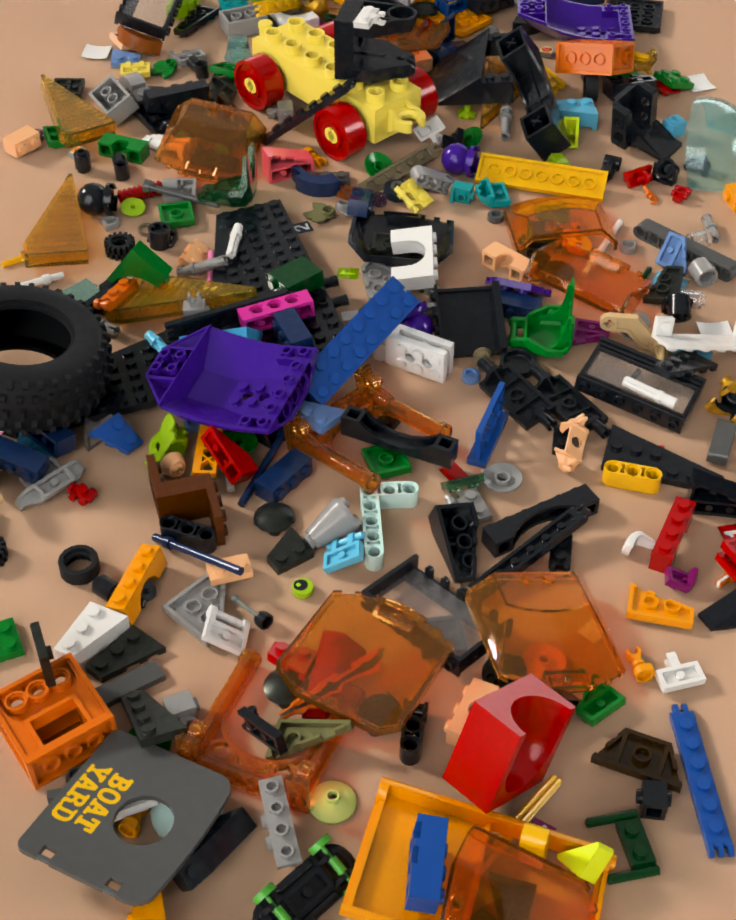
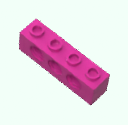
[237,289,316,331]

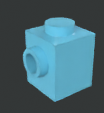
[662,114,687,138]

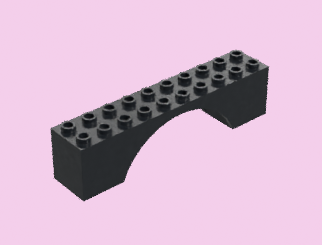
[495,25,571,162]

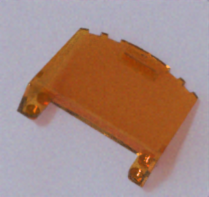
[523,238,654,322]

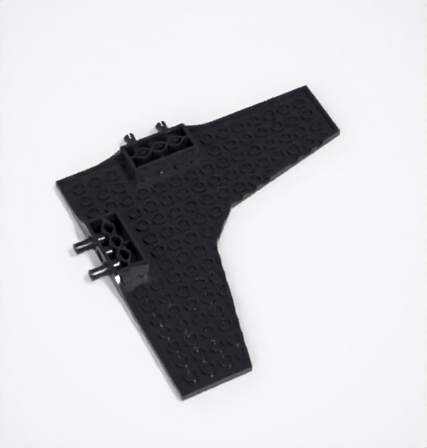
[68,199,349,429]

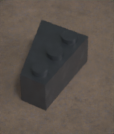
[602,75,657,102]
[686,467,736,518]

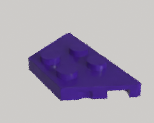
[485,277,552,297]

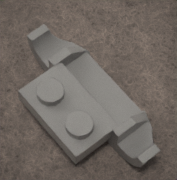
[15,456,86,511]

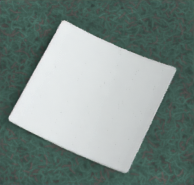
[81,44,112,59]
[686,73,716,92]
[696,321,733,335]

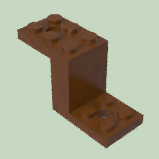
[146,454,228,546]

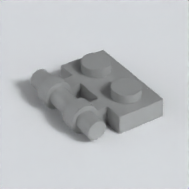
[444,487,492,524]

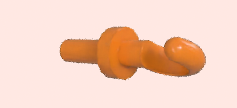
[643,185,658,204]

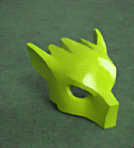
[144,412,189,466]

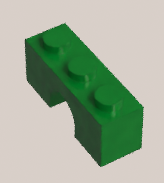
[97,132,150,165]

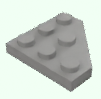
[361,262,391,301]
[162,573,226,647]

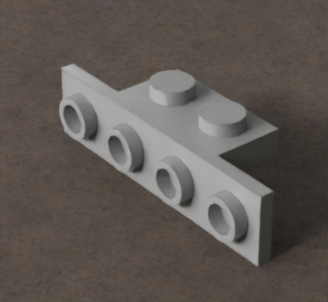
[258,775,302,870]

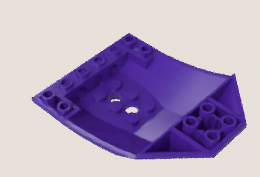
[518,0,635,41]
[145,324,318,435]

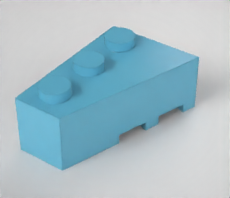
[556,98,599,131]

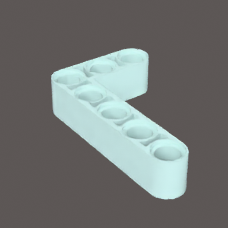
[360,481,419,572]

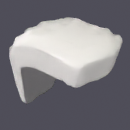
[621,531,656,556]

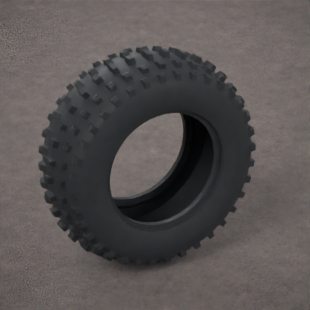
[0,282,114,436]

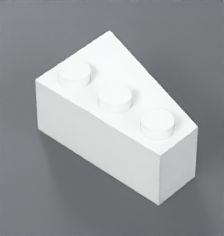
[53,601,130,669]

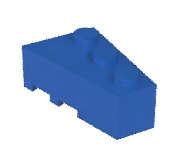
[404,813,449,915]

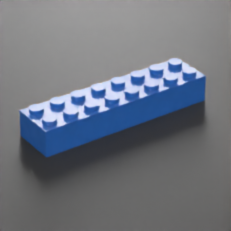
[305,276,420,405]

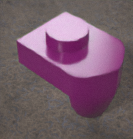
[665,565,698,593]

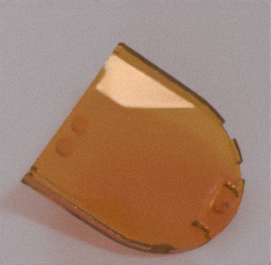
[376,22,450,55]

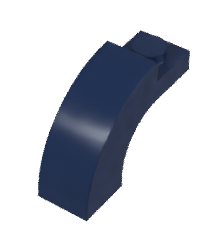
[291,164,341,197]

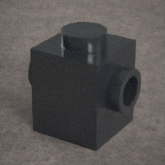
[635,779,672,821]

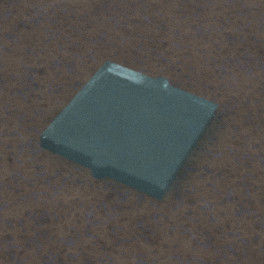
[62,278,100,301]

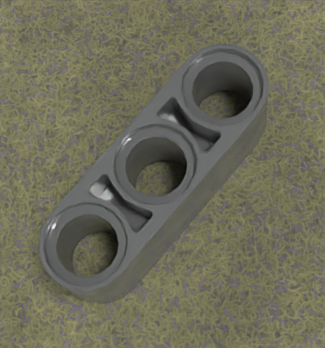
[706,419,736,466]

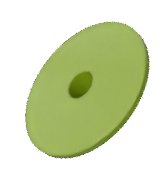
[120,197,145,217]

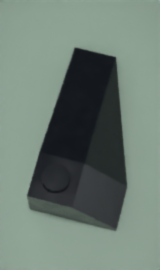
[428,502,479,583]

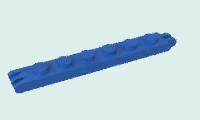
[669,704,735,859]

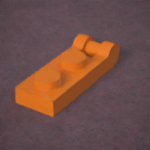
[93,278,139,312]

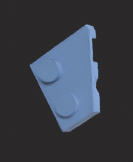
[111,49,141,68]
[655,231,687,275]

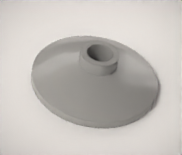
[482,462,523,493]

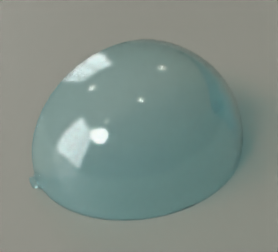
[686,96,736,191]

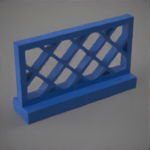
[467,381,509,469]

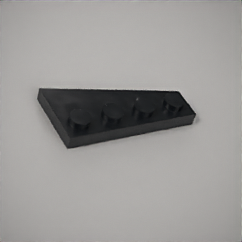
[173,5,219,37]
[652,350,719,379]

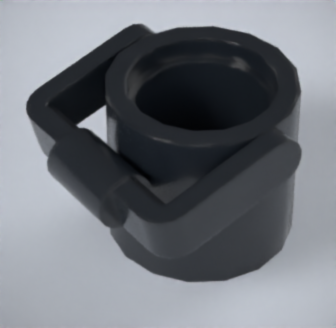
[147,222,178,251]
[661,293,693,323]

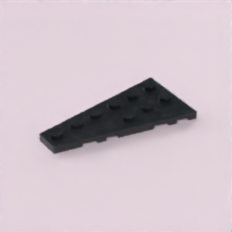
[601,425,724,489]

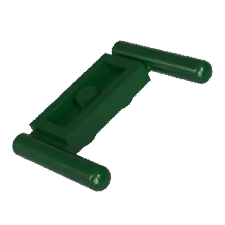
[585,809,660,885]

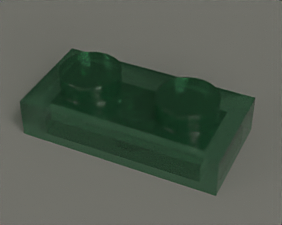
[440,473,485,493]

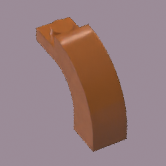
[117,24,163,56]

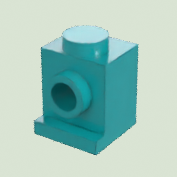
[450,180,476,205]

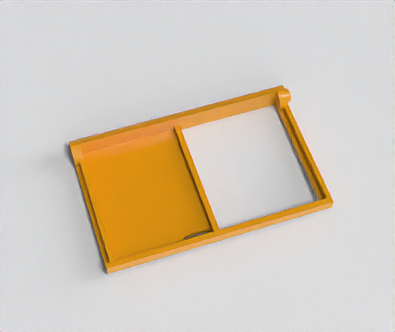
[339,776,617,920]

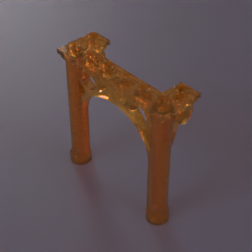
[283,364,452,493]
[174,649,366,814]

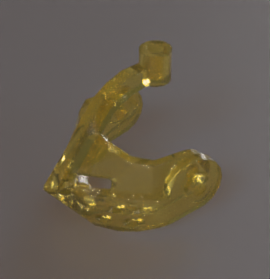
[633,47,658,75]

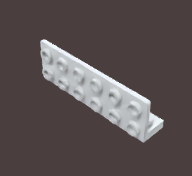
[651,316,736,353]

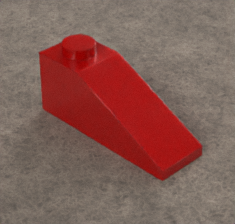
[200,425,258,485]

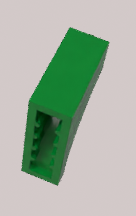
[107,240,173,288]

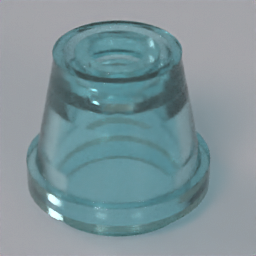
[224,34,253,65]

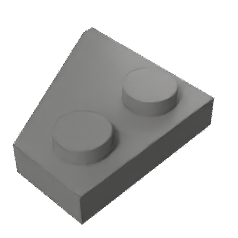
[169,49,207,67]

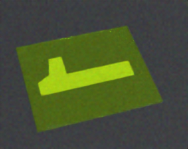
[337,267,359,279]

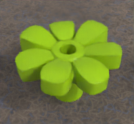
[457,105,477,120]

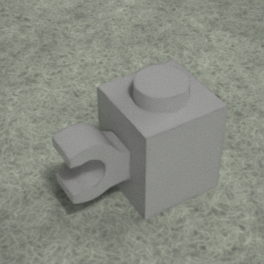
[267,100,294,124]
[183,291,211,317]
[162,689,200,731]

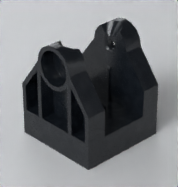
[334,0,417,84]

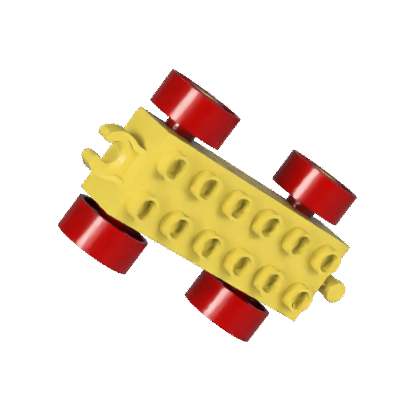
[234,17,438,161]

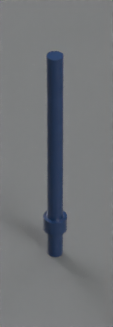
[237,420,294,507]
[152,533,244,576]

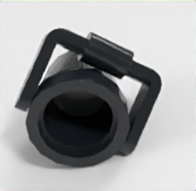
[652,157,680,186]

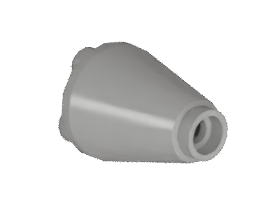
[302,497,362,549]

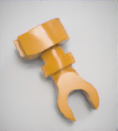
[302,146,327,169]
[625,646,655,683]
[118,808,151,839]

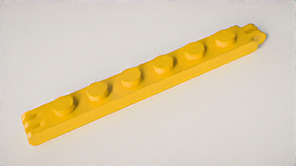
[253,0,314,17]

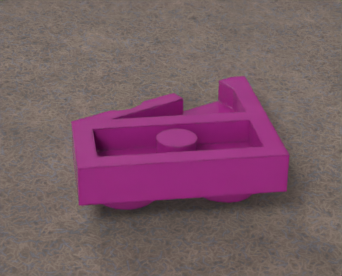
[572,318,610,346]

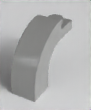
[119,72,147,105]

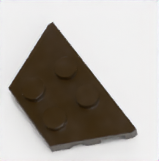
[590,728,682,793]

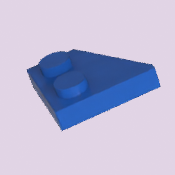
[89,412,143,455]

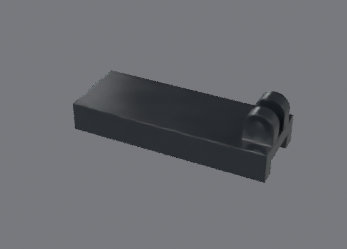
[237,705,288,756]

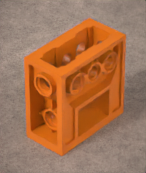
[555,39,635,76]
[0,652,118,790]

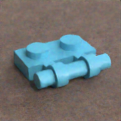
[323,531,365,574]

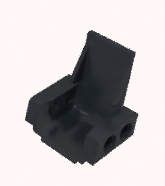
[611,81,682,160]

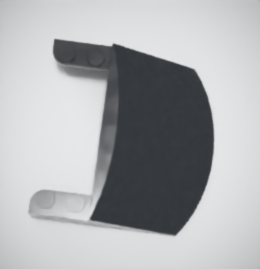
[430,29,514,106]

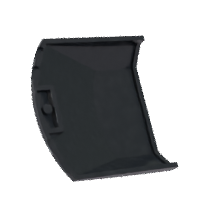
[348,211,454,267]

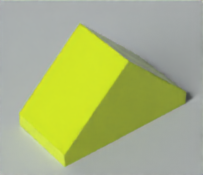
[563,116,580,149]
[557,842,614,885]

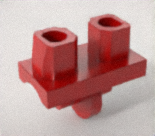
[623,164,653,189]

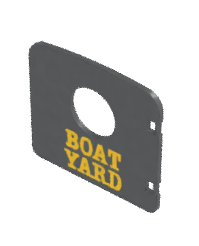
[18,730,231,907]

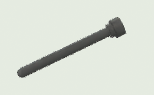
[142,179,220,208]

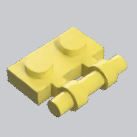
[120,61,151,79]
[394,177,434,214]

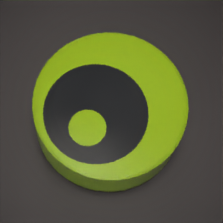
[292,578,314,599]

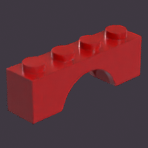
[648,496,696,574]

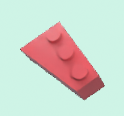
[262,147,314,184]

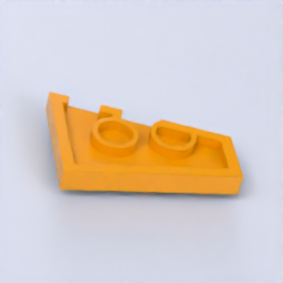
[626,582,694,630]

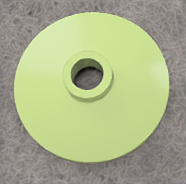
[308,781,357,824]

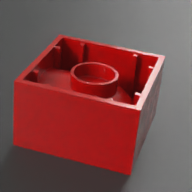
[442,673,576,814]

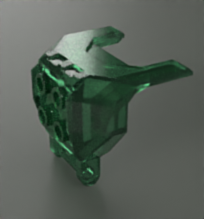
[197,142,257,207]

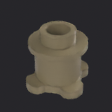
[473,347,495,372]

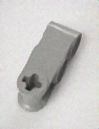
[410,165,455,195]

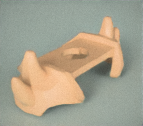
[554,413,589,473]

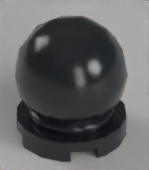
[77,182,118,216]

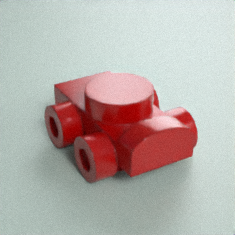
[671,185,692,203]
[67,482,98,506]

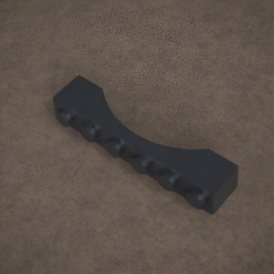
[341,405,459,469]
[481,484,600,558]

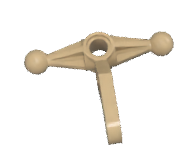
[600,312,670,360]

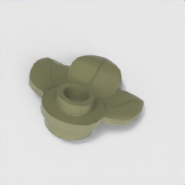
[303,202,336,223]

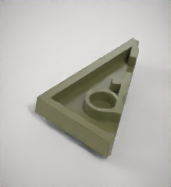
[265,719,355,762]

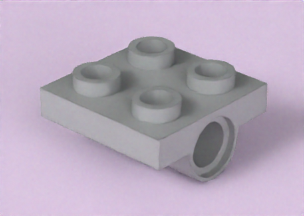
[162,178,197,203]

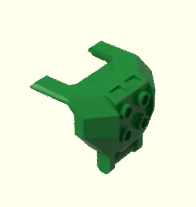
[508,277,575,358]

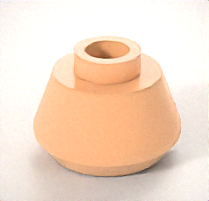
[160,452,186,478]

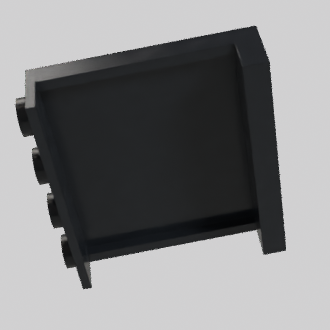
[430,281,508,358]

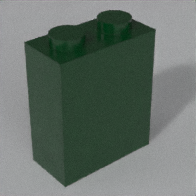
[267,256,325,293]

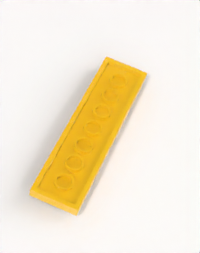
[475,152,609,202]

